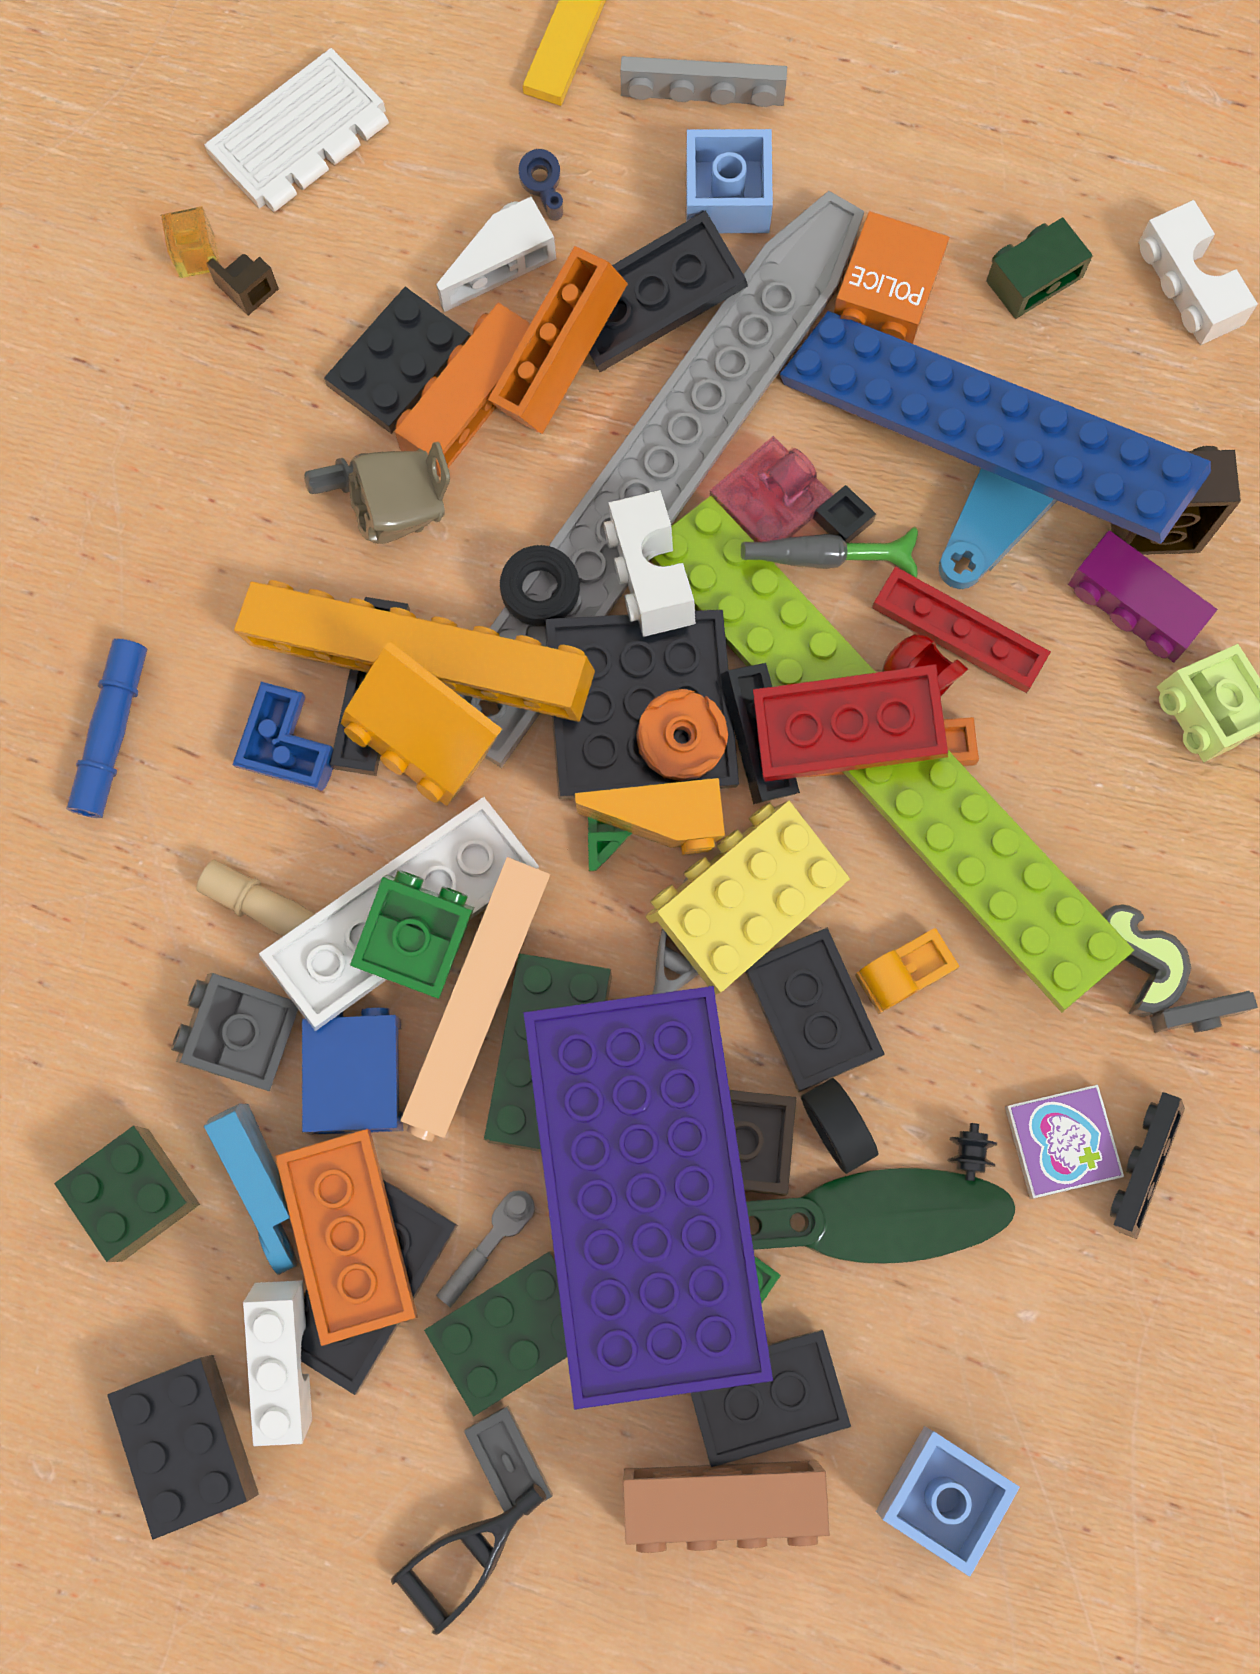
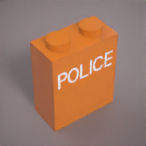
[834,211,950,344]

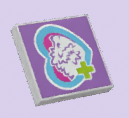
[1005,1085,1124,1199]

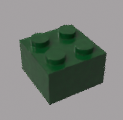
[54,1126,200,1262]

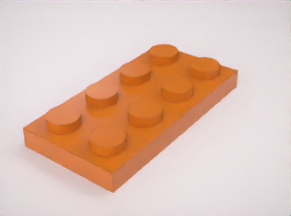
[275,1129,418,1346]

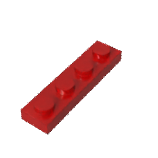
[872,566,1051,694]

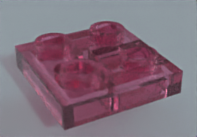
[710,436,833,542]

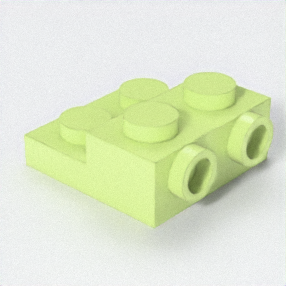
[1157,644,1260,763]

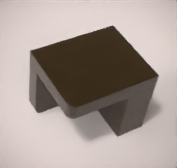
[206,254,279,316]

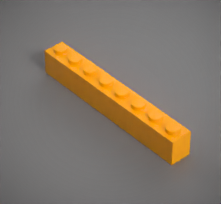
[234,580,595,722]

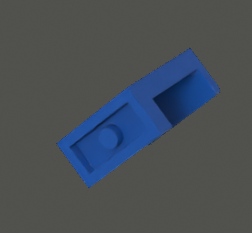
[302,1008,403,1135]

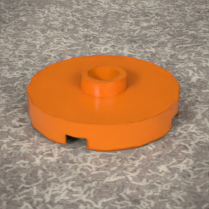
[636,689,728,781]

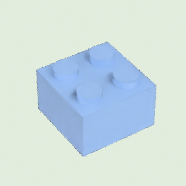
[686,129,773,233]
[876,1426,1020,1577]

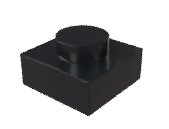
[813,485,876,543]

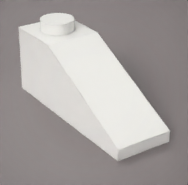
[436,197,556,312]

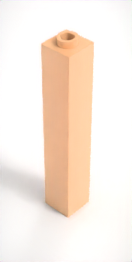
[401,857,551,1141]

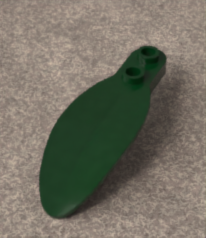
[746,1168,1015,1264]

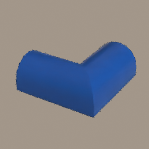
[232,682,333,791]

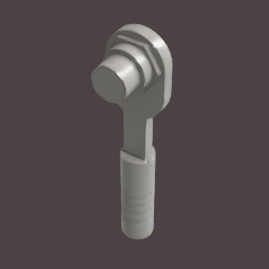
[436,1190,535,1308]

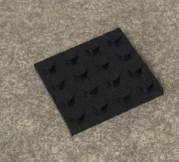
[544,610,739,799]

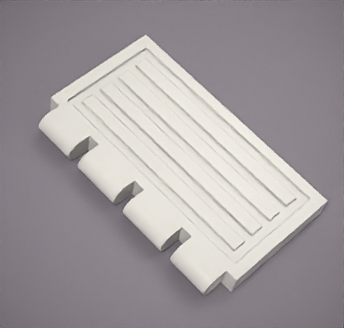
[204,48,389,212]

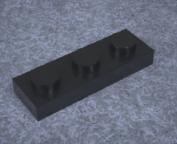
[720,663,800,805]
[1110,1092,1185,1239]

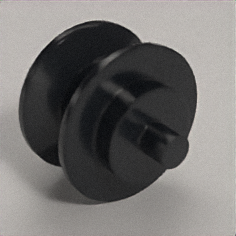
[948,1123,997,1181]

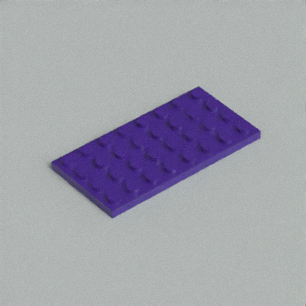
[523,986,773,1410]

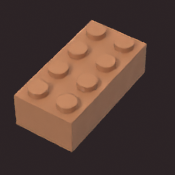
[623,1460,830,1553]

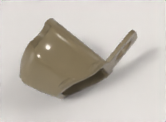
[349,442,450,544]

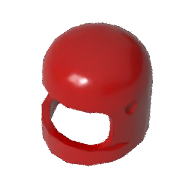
[882,634,968,697]

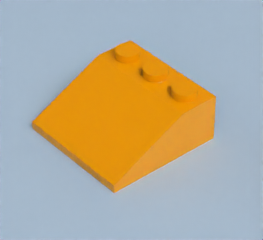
[340,641,502,806]
[575,778,725,855]

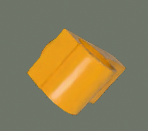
[855,927,960,1014]

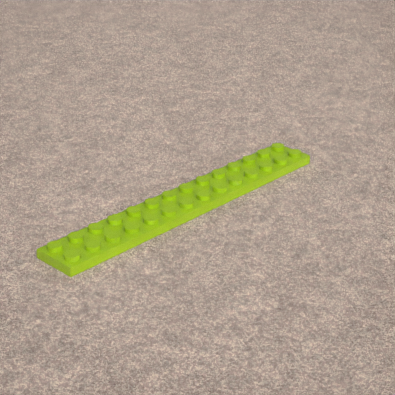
[650,496,1134,1013]

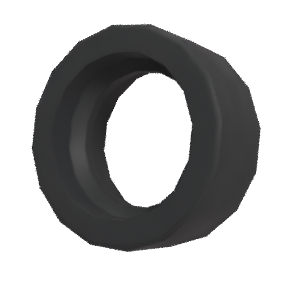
[801,1078,879,1174]

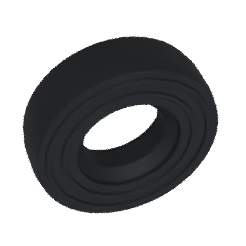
[500,545,580,626]

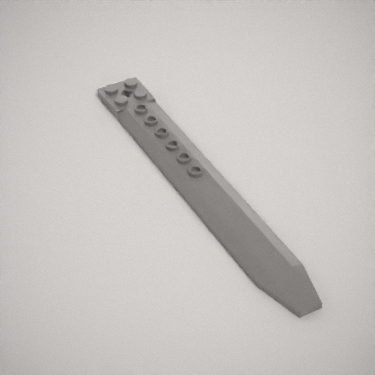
[458,191,864,768]

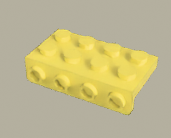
[645,801,850,994]

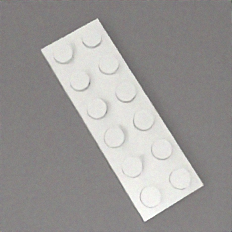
[259,797,539,1031]

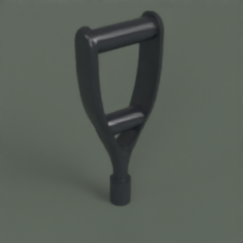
[391,1483,547,1635]

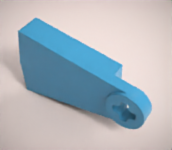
[938,468,1058,589]
[204,1103,297,1275]

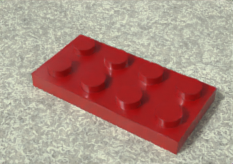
[753,664,948,781]

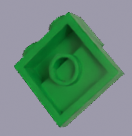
[350,870,475,999]

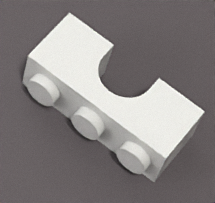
[1138,200,1258,345]
[603,490,695,637]
[243,1280,312,1446]

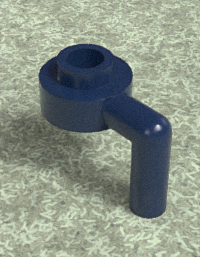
[519,149,563,221]

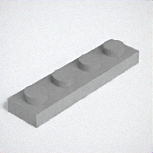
[620,56,787,107]

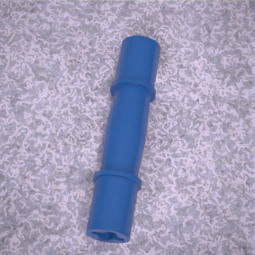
[66,639,148,818]

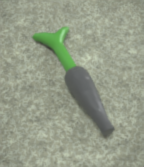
[741,527,918,578]

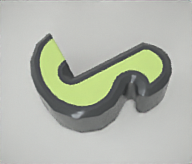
[1102,904,1191,1017]

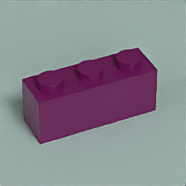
[1068,530,1218,663]

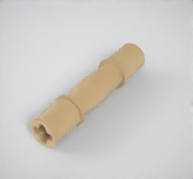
[197,860,315,936]

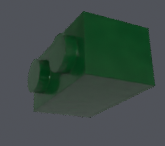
[986,217,1093,319]

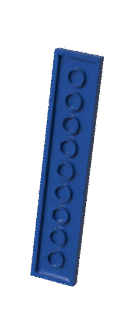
[780,311,1211,544]

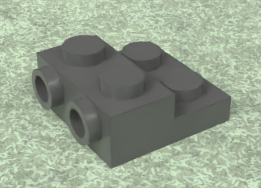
[171,973,298,1091]

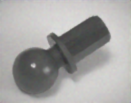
[304,453,369,494]

